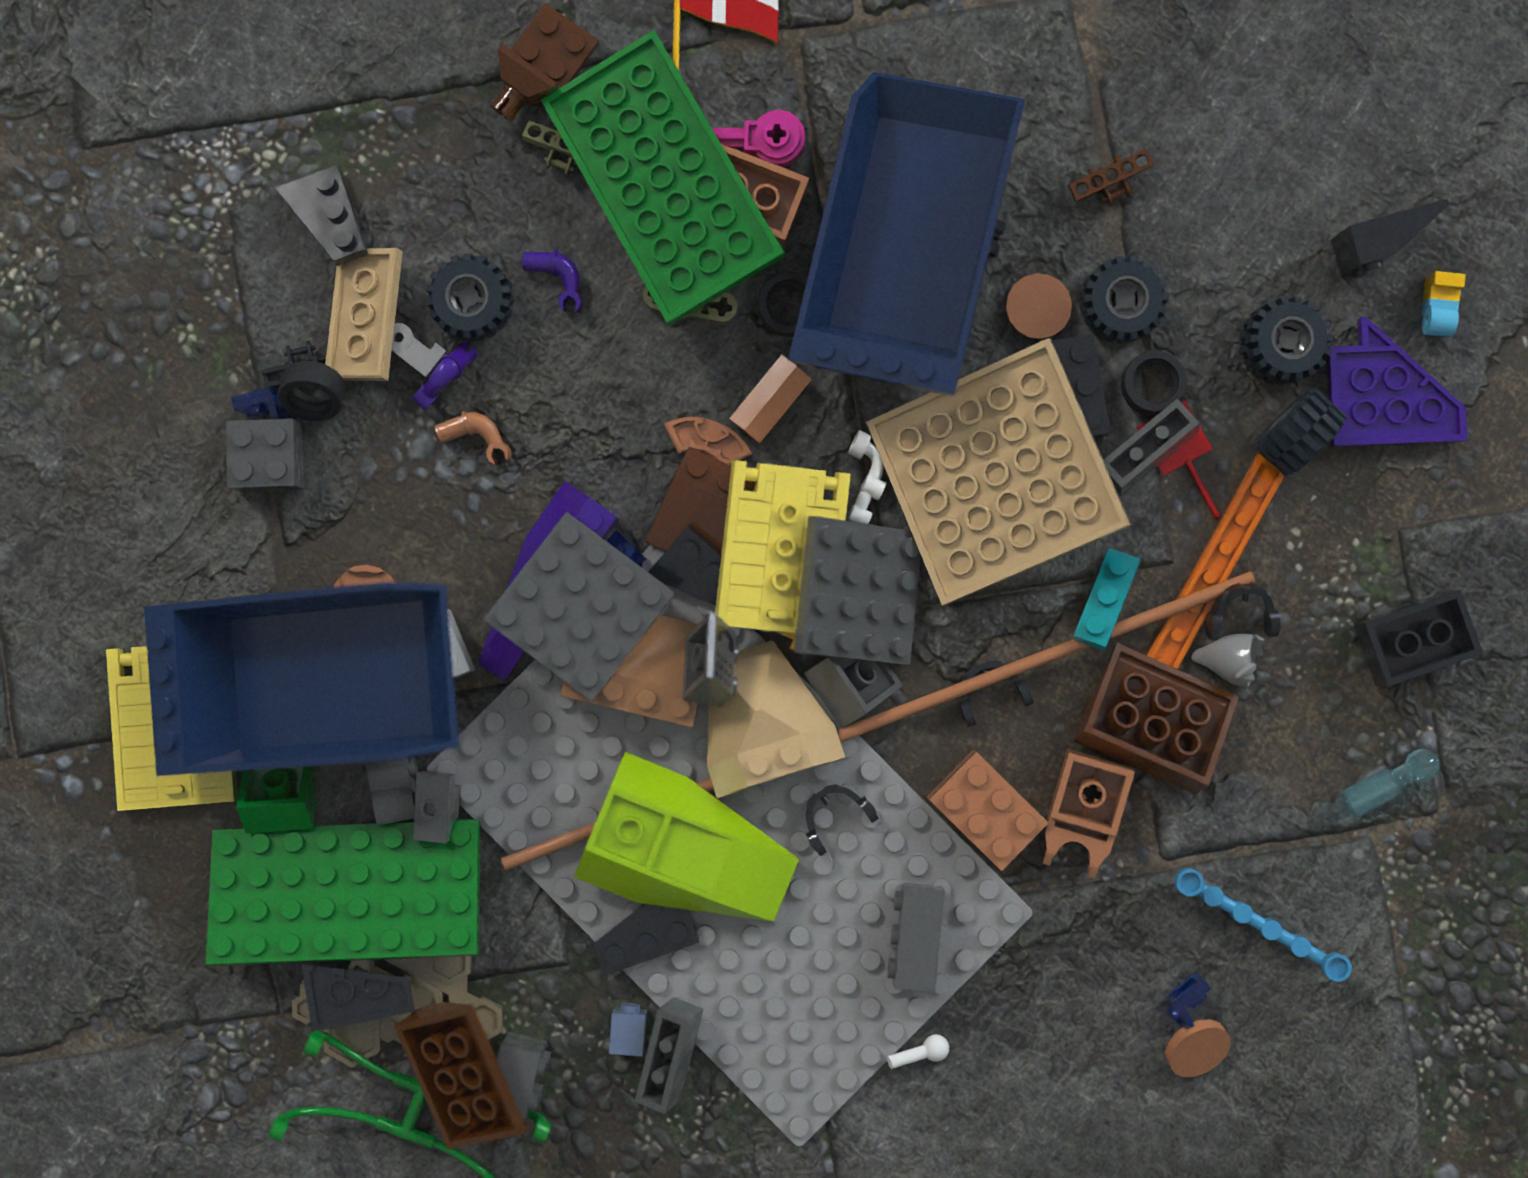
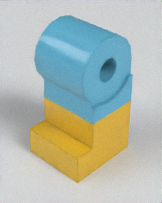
[1422,271,1466,337]

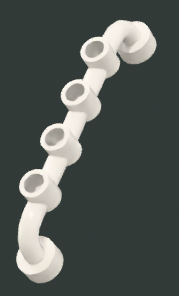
[846,430,886,524]

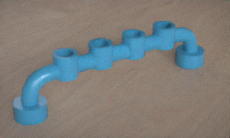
[1174,868,1352,982]

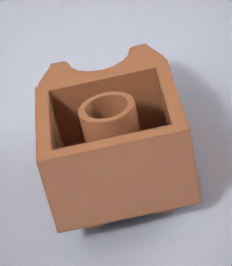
[1042,748,1135,879]

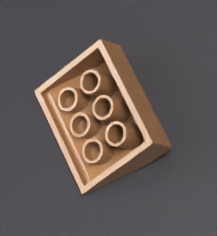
[560,615,699,727]

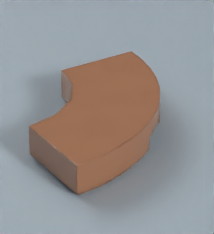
[664,417,752,466]

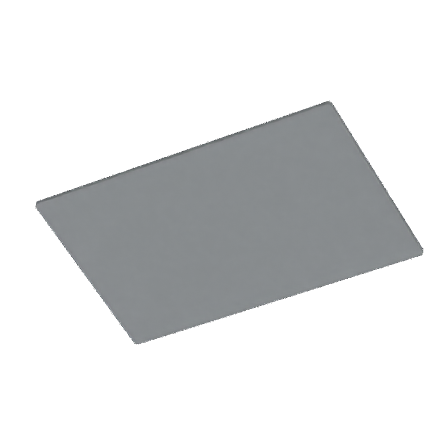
[427,545,1032,1146]

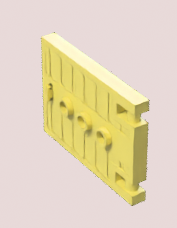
[715,460,851,633]
[106,646,238,811]

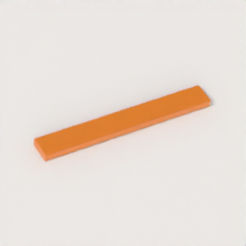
[1146,454,1284,669]

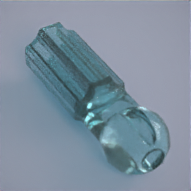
[1341,749,1440,818]

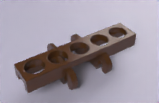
[1068,148,1155,206]

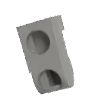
[392,323,450,379]

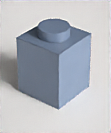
[609,1003,647,1056]

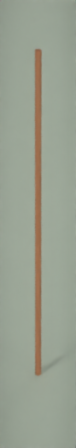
[501,571,1255,870]

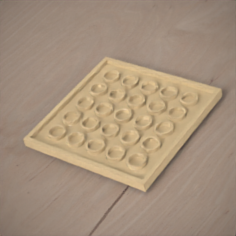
[866,338,1131,606]

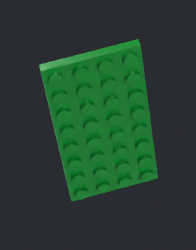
[541,30,786,326]
[206,819,480,966]

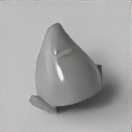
[1191,634,1265,688]

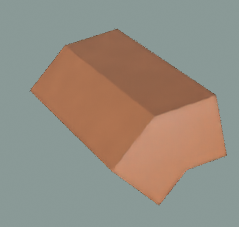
[729,354,812,443]

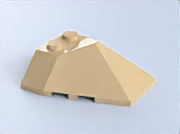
[707,640,845,799]

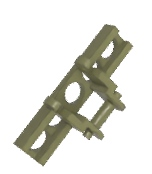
[522,120,578,176]

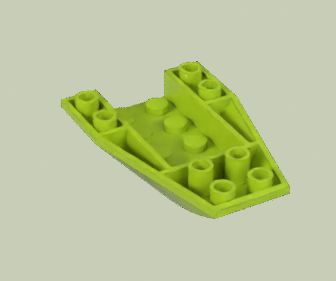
[574,751,799,922]

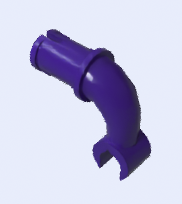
[522,249,584,313]
[412,342,477,412]

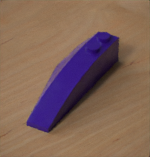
[478,481,619,682]

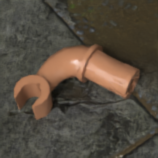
[435,410,511,464]

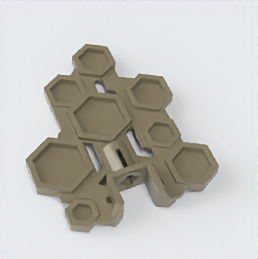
[292,956,503,1068]

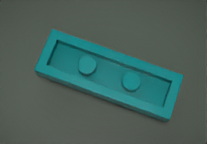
[1073,548,1140,651]

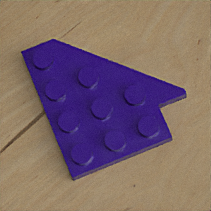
[1326,317,1467,447]

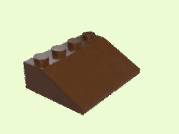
[645,446,755,552]
[1073,643,1239,795]
[394,1002,527,1149]

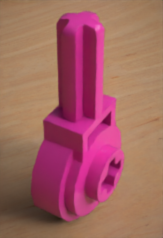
[712,110,806,167]

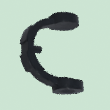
[1205,583,1281,640]
[959,660,1034,727]
[806,784,879,857]

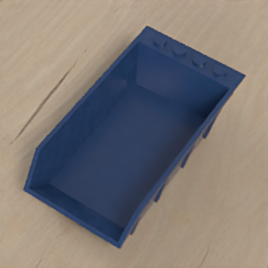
[788,72,1025,395]
[144,582,459,776]

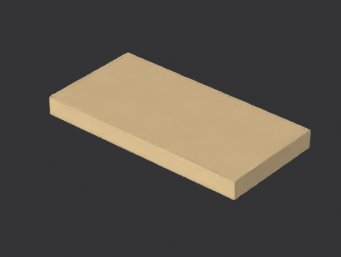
[325,248,403,381]

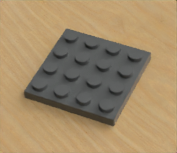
[483,512,675,702]
[794,516,921,665]

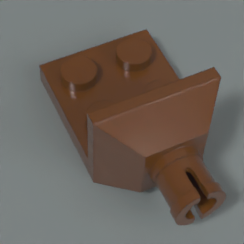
[490,3,599,122]

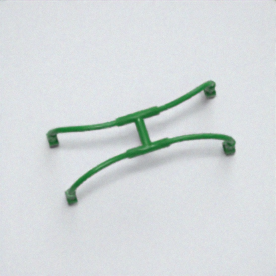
[268,1031,551,1178]

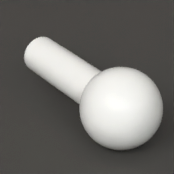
[887,1034,949,1069]

